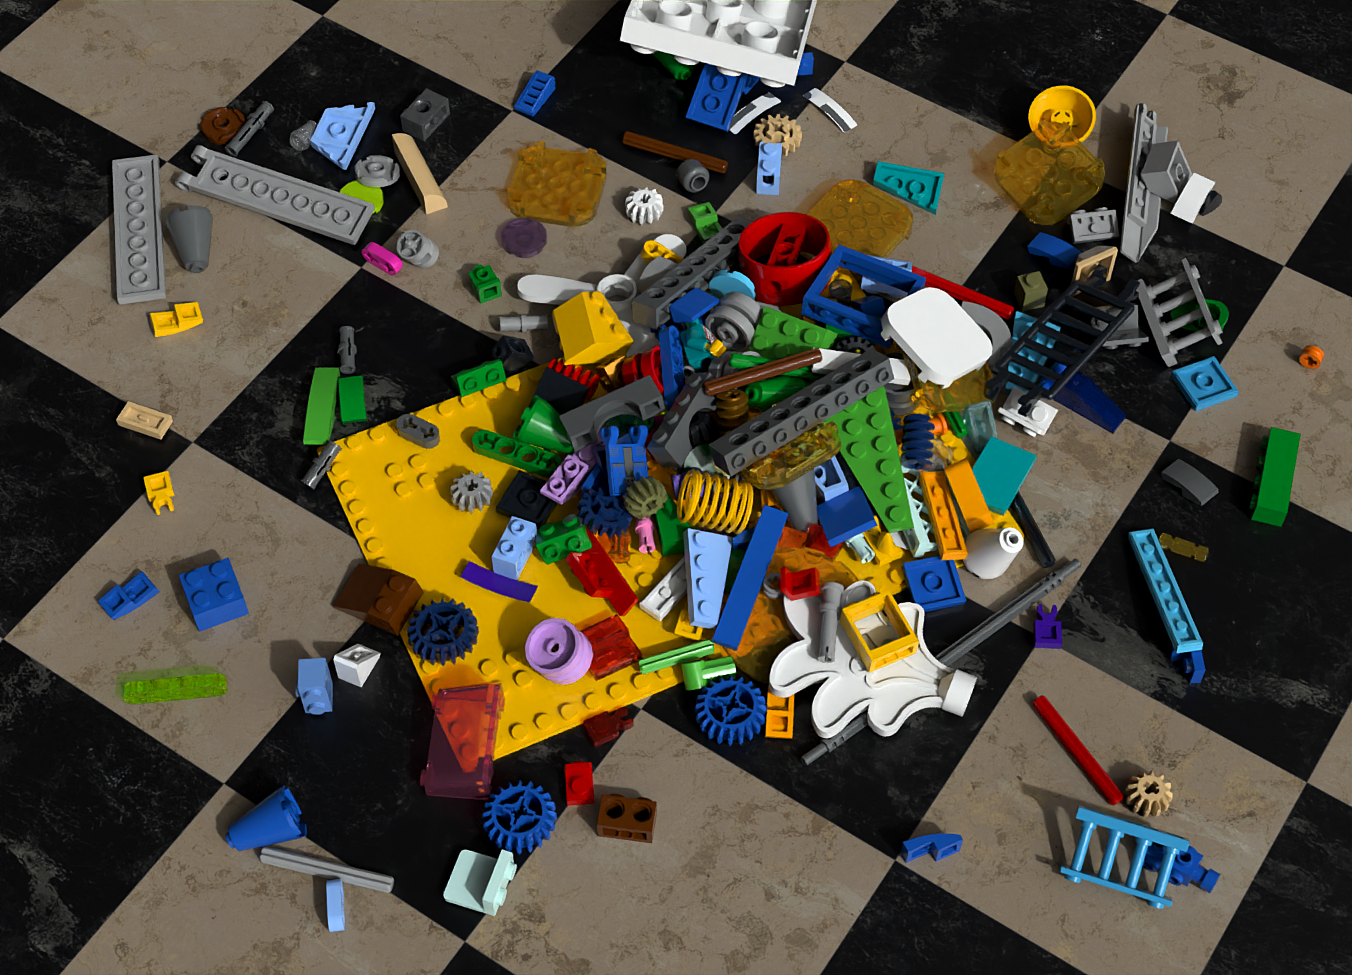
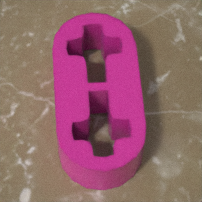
[362,242,403,276]

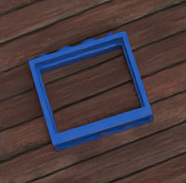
[801,244,926,348]

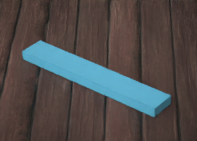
[1128,529,1203,653]

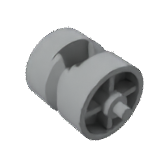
[397,230,439,269]

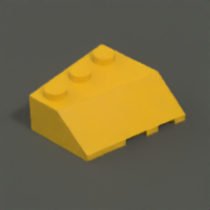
[551,291,634,365]

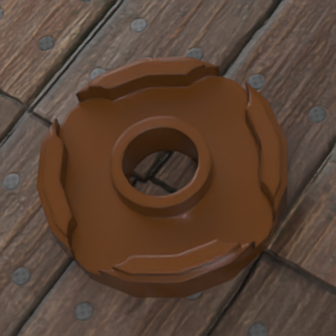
[201,107,246,144]

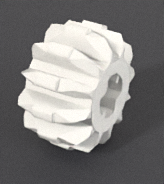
[625,187,664,226]

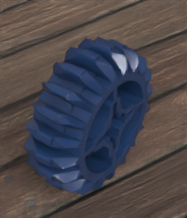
[407,597,479,667]

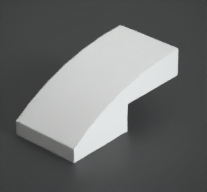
[1171,173,1215,223]

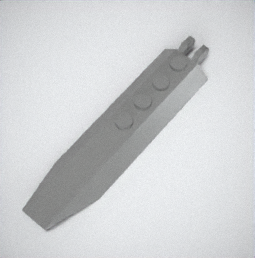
[1120,103,1168,263]

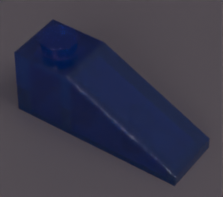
[1053,367,1127,434]

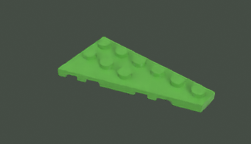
[822,386,914,533]

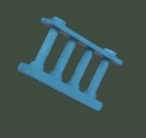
[1060,805,1190,909]

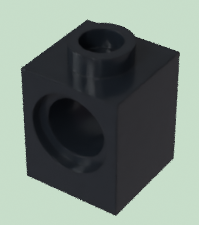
[490,335,534,373]

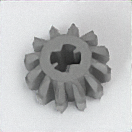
[450,470,493,514]

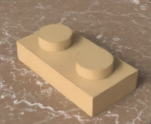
[116,401,173,439]

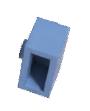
[296,658,333,715]

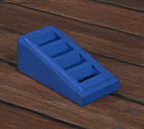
[514,70,555,117]

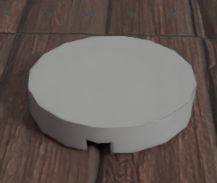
[355,155,400,187]

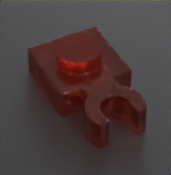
[583,707,634,747]

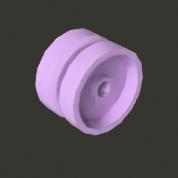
[525,618,593,685]

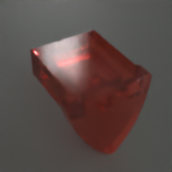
[804,523,845,563]

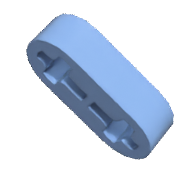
[326,879,345,932]

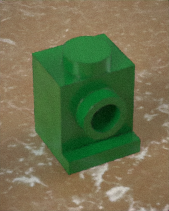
[468,265,502,304]

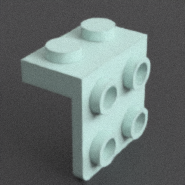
[443,850,517,916]

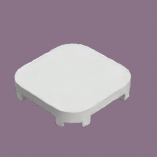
[880,287,993,389]

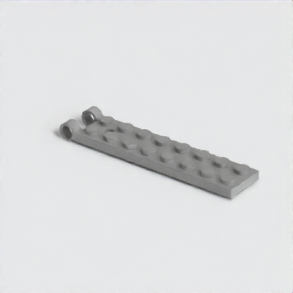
[175,145,375,245]

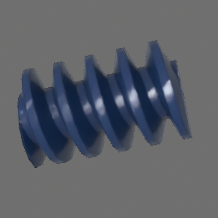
[900,413,935,470]

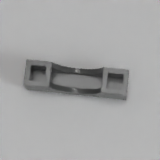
[647,372,720,468]
[559,375,666,452]

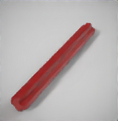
[912,265,1014,319]
[1033,695,1124,806]

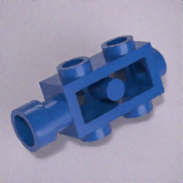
[1142,842,1220,893]

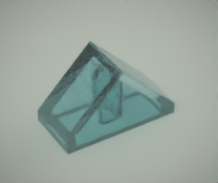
[963,400,998,454]

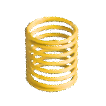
[677,469,753,535]

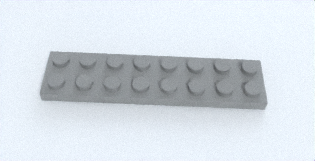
[112,155,166,305]

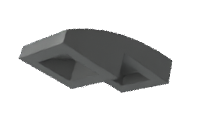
[1162,459,1219,506]

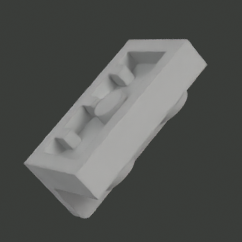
[1066,207,1120,244]

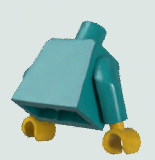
[680,318,727,373]

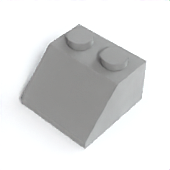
[1141,140,1192,204]

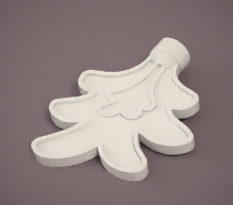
[769,581,977,738]

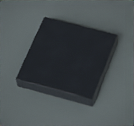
[528,367,590,415]
[496,470,558,529]

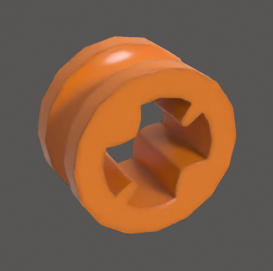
[1299,345,1324,369]

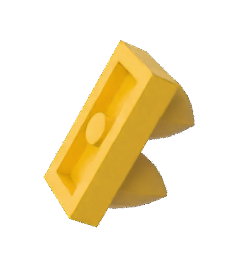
[863,514,903,567]

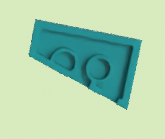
[873,161,945,215]

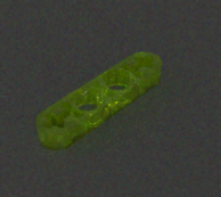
[123,674,227,704]

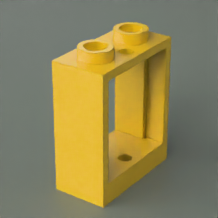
[840,590,919,673]

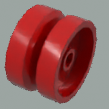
[622,346,665,400]

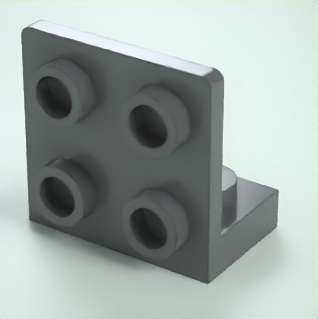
[1089,303,1149,349]

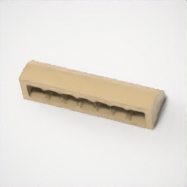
[392,133,448,215]

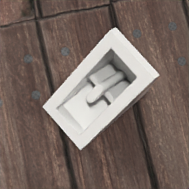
[333,644,381,687]

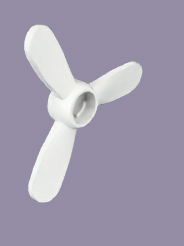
[517,234,686,359]

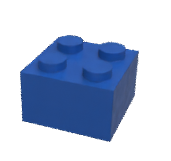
[179,557,249,632]

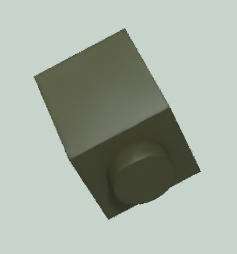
[1014,271,1048,311]

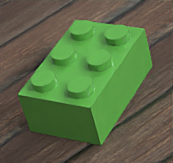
[748,306,838,360]

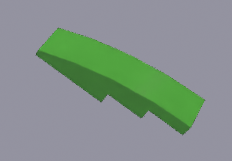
[303,368,340,444]

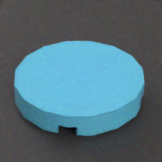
[709,270,756,301]

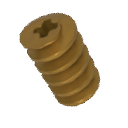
[716,389,749,439]

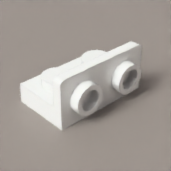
[997,386,1058,437]

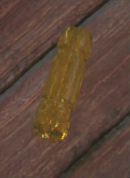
[1159,533,1209,562]

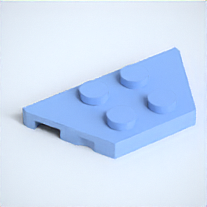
[310,102,375,170]

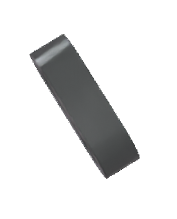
[396,414,440,449]

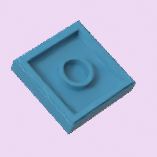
[1171,356,1239,412]

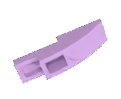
[540,427,603,505]

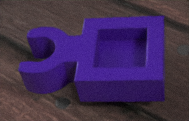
[1033,604,1062,649]

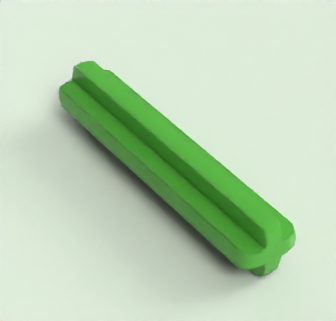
[638,639,714,674]

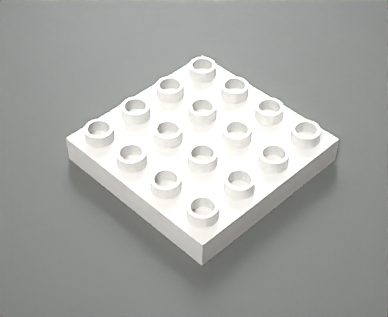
[620,0,817,87]

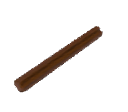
[623,131,728,173]
[704,348,823,396]

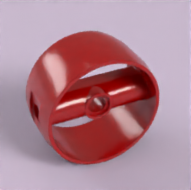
[738,212,832,306]

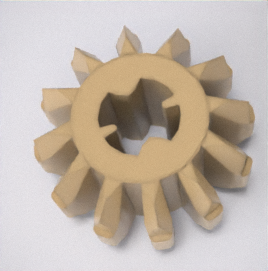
[1125,770,1173,818]

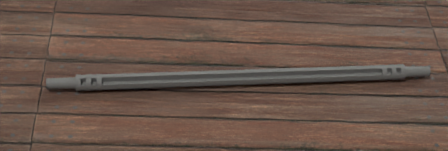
[800,558,1081,766]

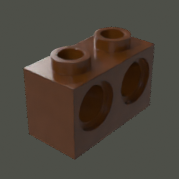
[597,794,657,843]

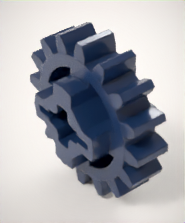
[577,487,633,538]

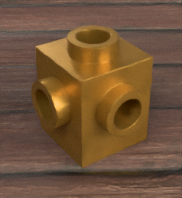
[595,356,625,393]

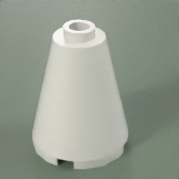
[963,528,1023,579]

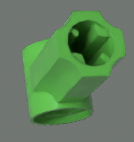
[681,656,736,690]

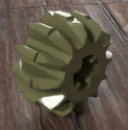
[622,476,667,520]

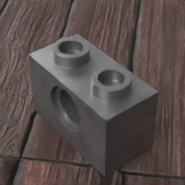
[400,88,450,141]

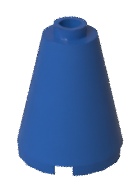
[225,785,307,851]

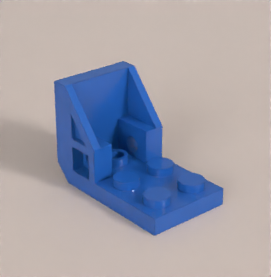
[686,63,760,132]

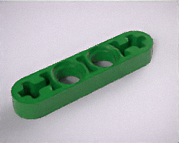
[472,430,562,478]

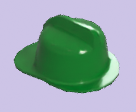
[1171,298,1229,336]

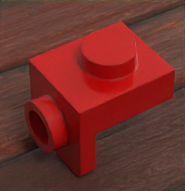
[778,567,820,601]

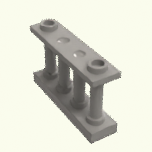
[1136,258,1223,367]

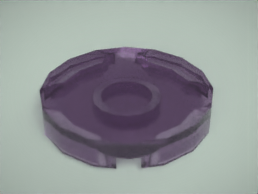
[501,218,547,258]

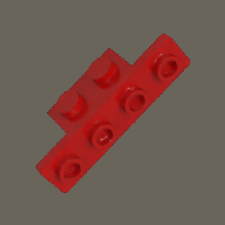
[565,526,638,616]

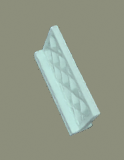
[901,460,971,558]

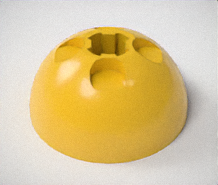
[1028,86,1096,150]

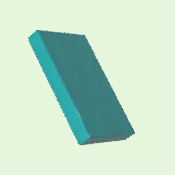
[972,436,1037,516]

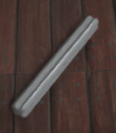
[260,847,394,893]

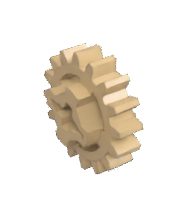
[754,114,802,156]

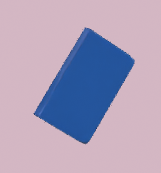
[669,288,719,323]

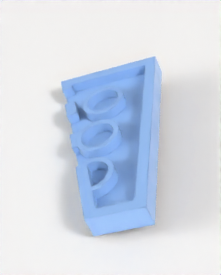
[683,528,733,629]

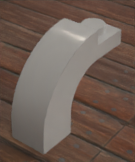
[962,301,1012,379]

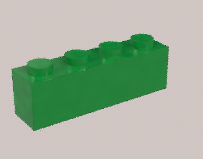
[1249,427,1301,527]

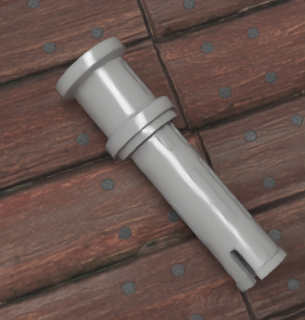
[818,582,844,663]

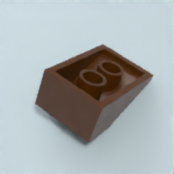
[333,564,424,636]

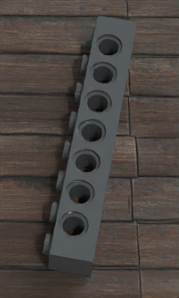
[631,216,753,330]
[709,349,894,476]

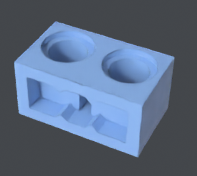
[492,516,537,580]

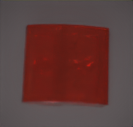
[580,614,643,681]

